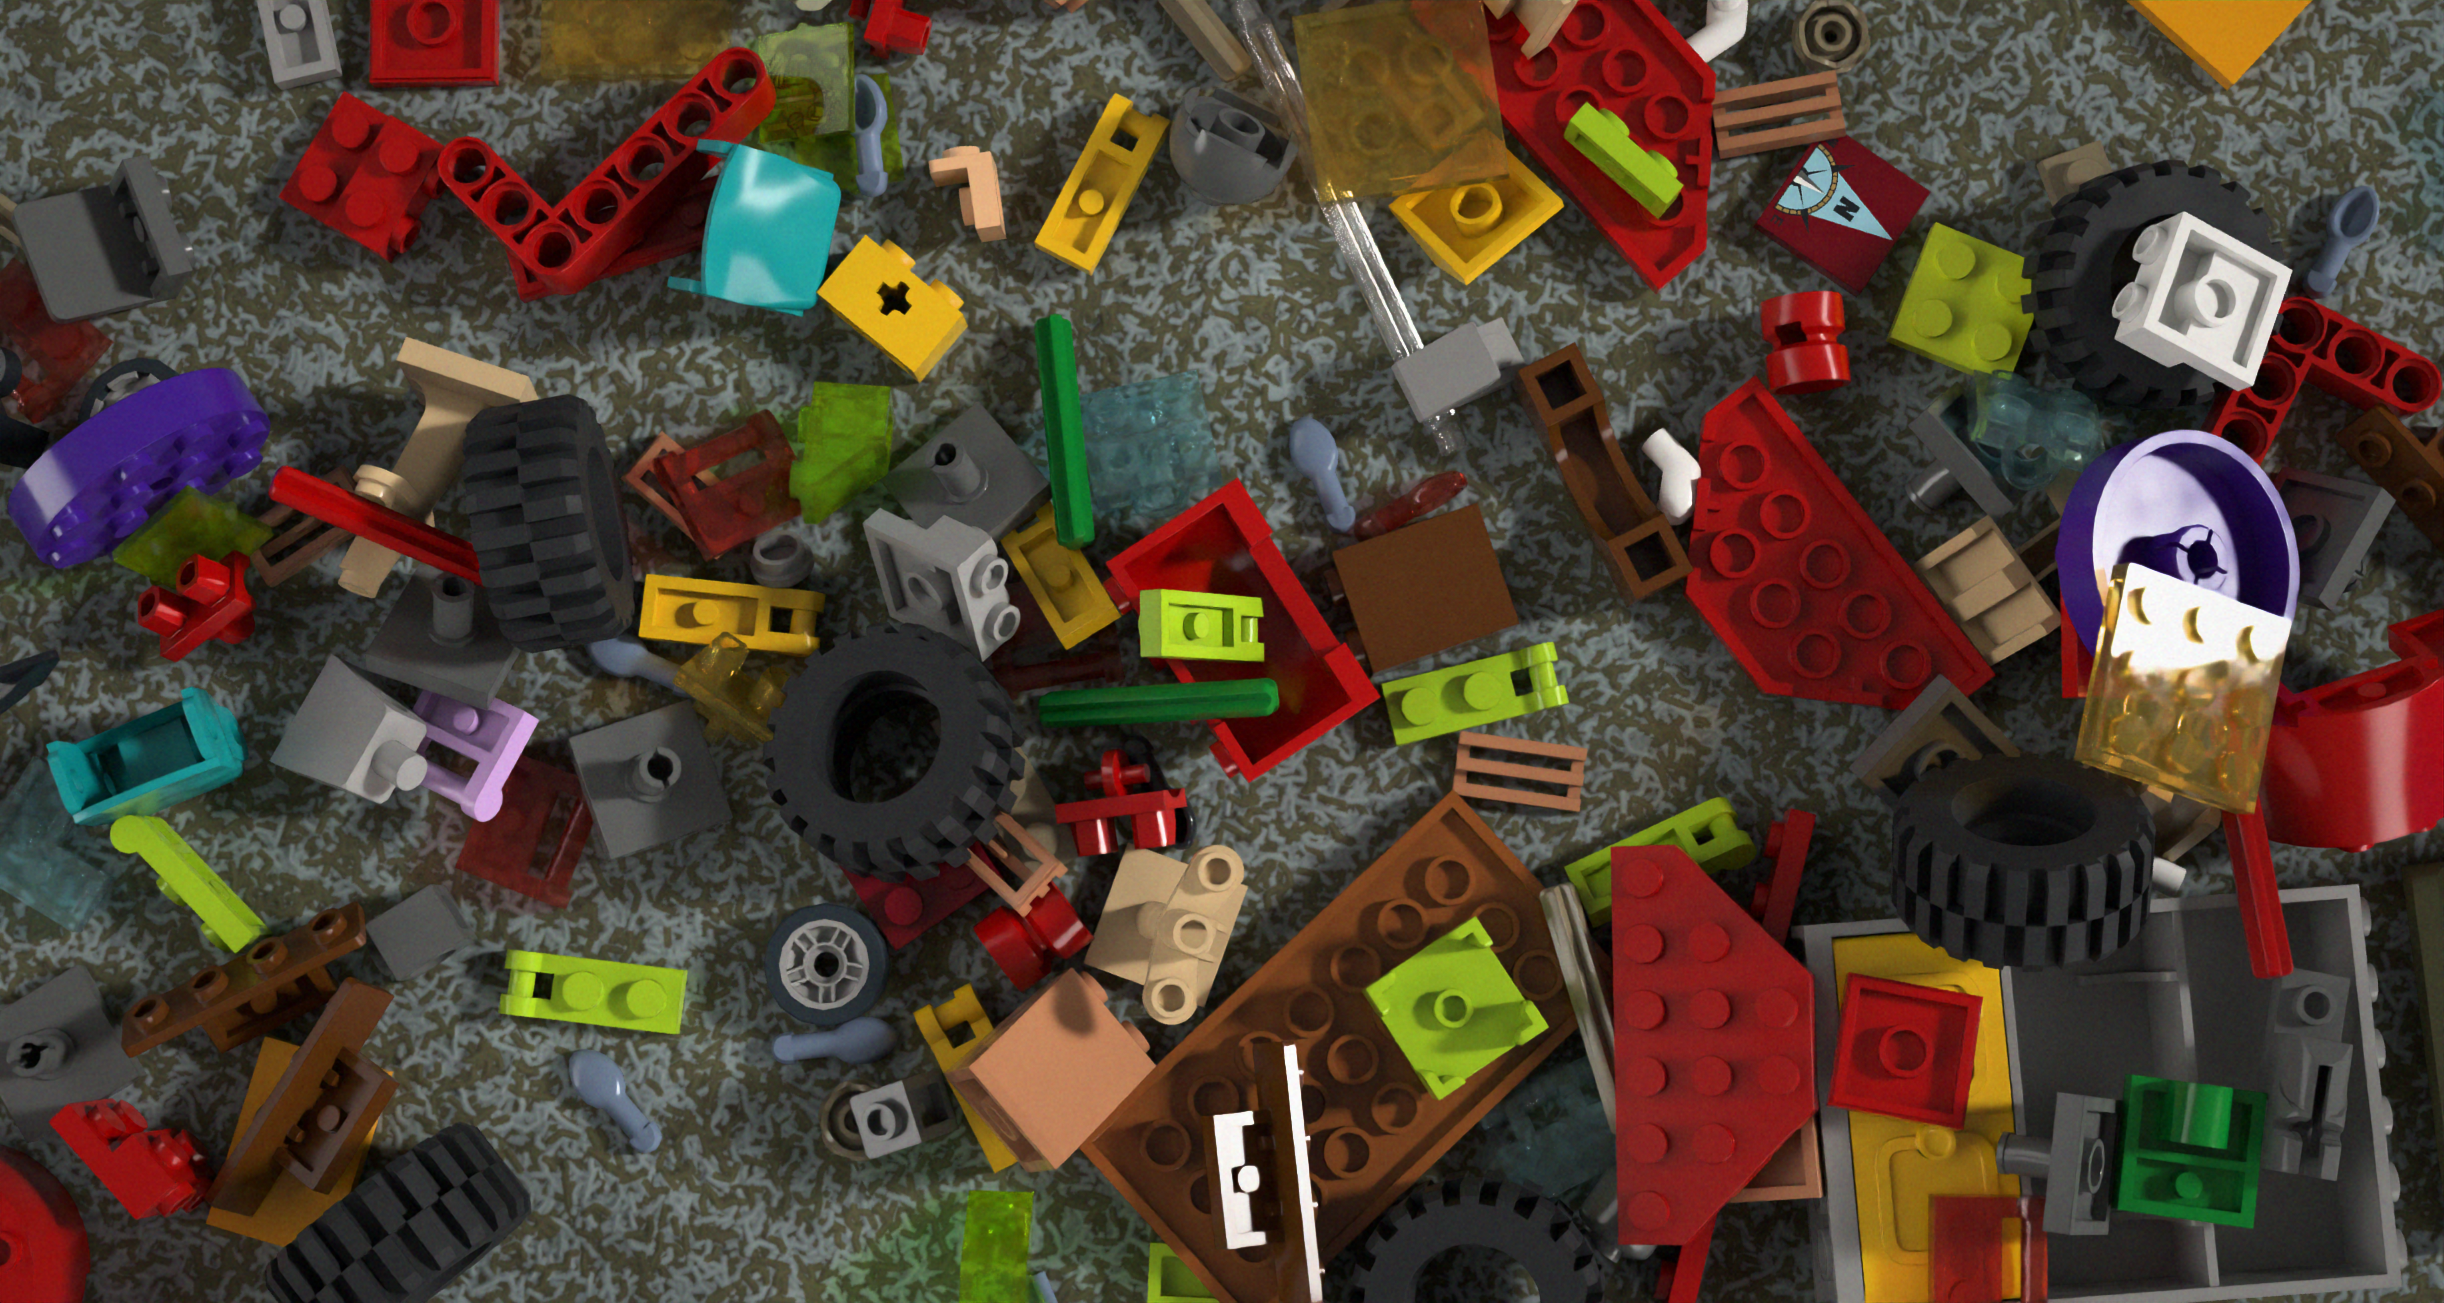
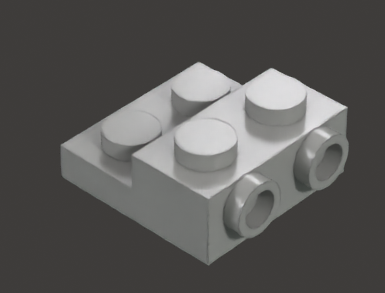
[862,508,1020,662]

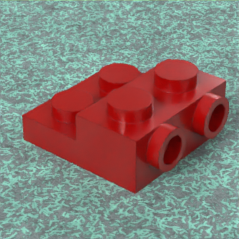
[278,91,448,263]
[48,1098,217,1220]

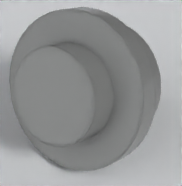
[750,530,815,588]

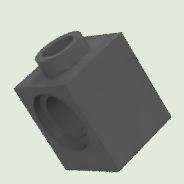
[365,884,478,981]

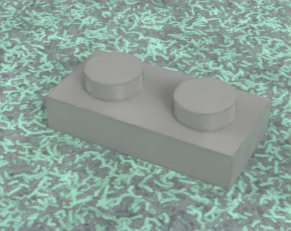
[257,0,343,90]

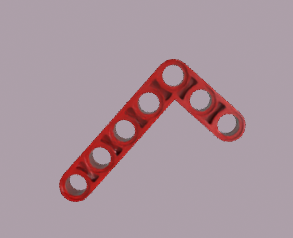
[437,47,777,296]
[2199,296,2443,466]

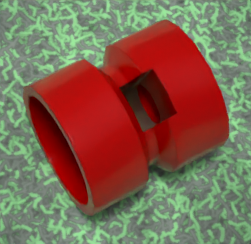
[1759,291,1852,395]
[973,880,1095,994]

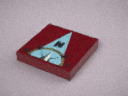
[1753,134,1931,298]

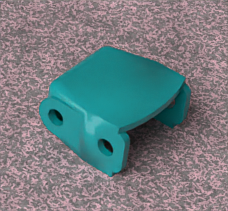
[667,139,841,317]
[46,687,249,826]

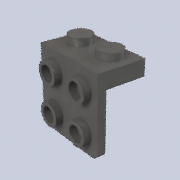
[11,155,195,324]

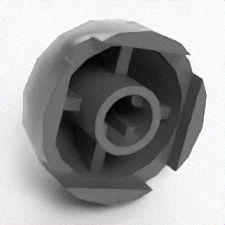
[1169,86,1299,206]

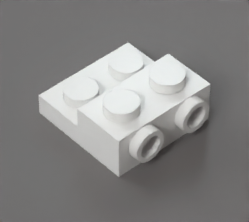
[2112,211,2293,391]

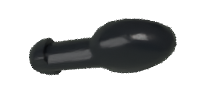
[1121,735,1197,850]

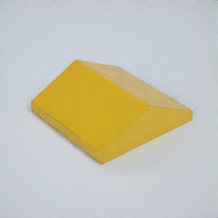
[1388,128,1564,286]

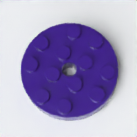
[7,368,271,569]
[2055,430,2300,697]

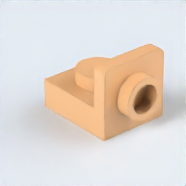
[928,146,1007,242]

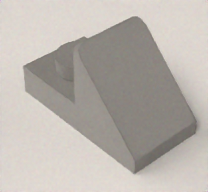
[1391,317,1527,423]

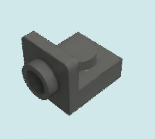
[850,1067,959,1159]

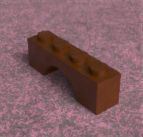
[1511,342,1694,608]

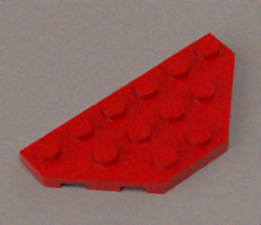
[1407,0,1716,294]
[1682,375,1996,711]
[1611,845,1819,1245]

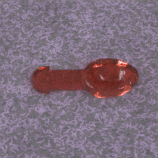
[1353,470,1468,542]

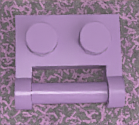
[412,689,539,822]

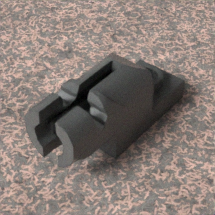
[2256,968,2353,1181]

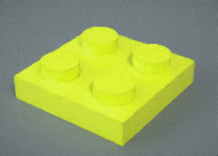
[1886,222,2034,388]

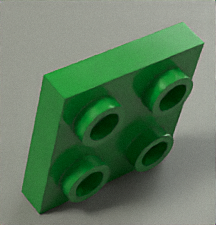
[2111,1074,2267,1229]

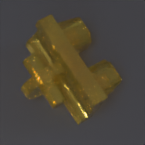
[672,632,797,745]

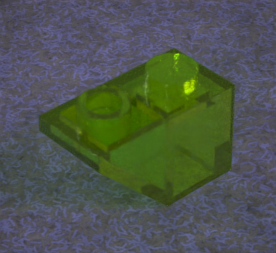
[789,381,895,525]
[959,1189,1034,1303]

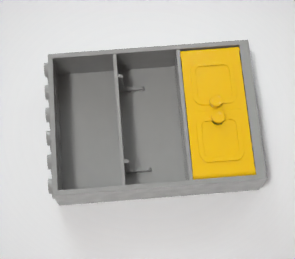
[1784,884,2407,1303]

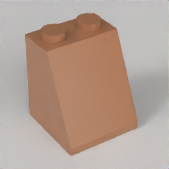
[944,967,1156,1173]

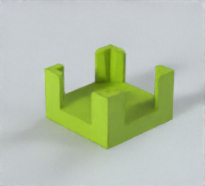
[1361,916,1549,1101]

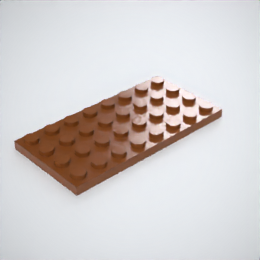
[1079,789,1613,1303]

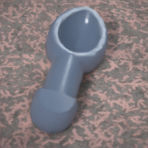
[841,74,888,197]
[2302,186,2379,299]
[1289,417,1356,534]
[584,630,702,698]
[771,1016,898,1065]
[569,1049,662,1154]

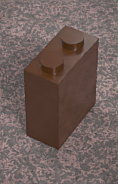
[1323,503,1520,678]

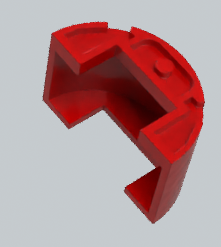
[1102,477,1381,783]
[2204,608,2444,853]
[0,1145,90,1303]

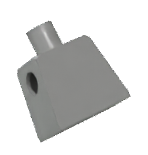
[269,654,428,804]

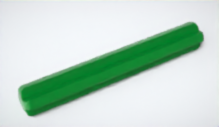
[1034,314,1095,550]
[1037,678,1280,728]

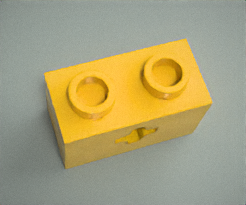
[816,234,968,383]

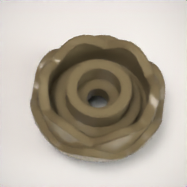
[1792,0,1870,75]
[818,1079,882,1161]

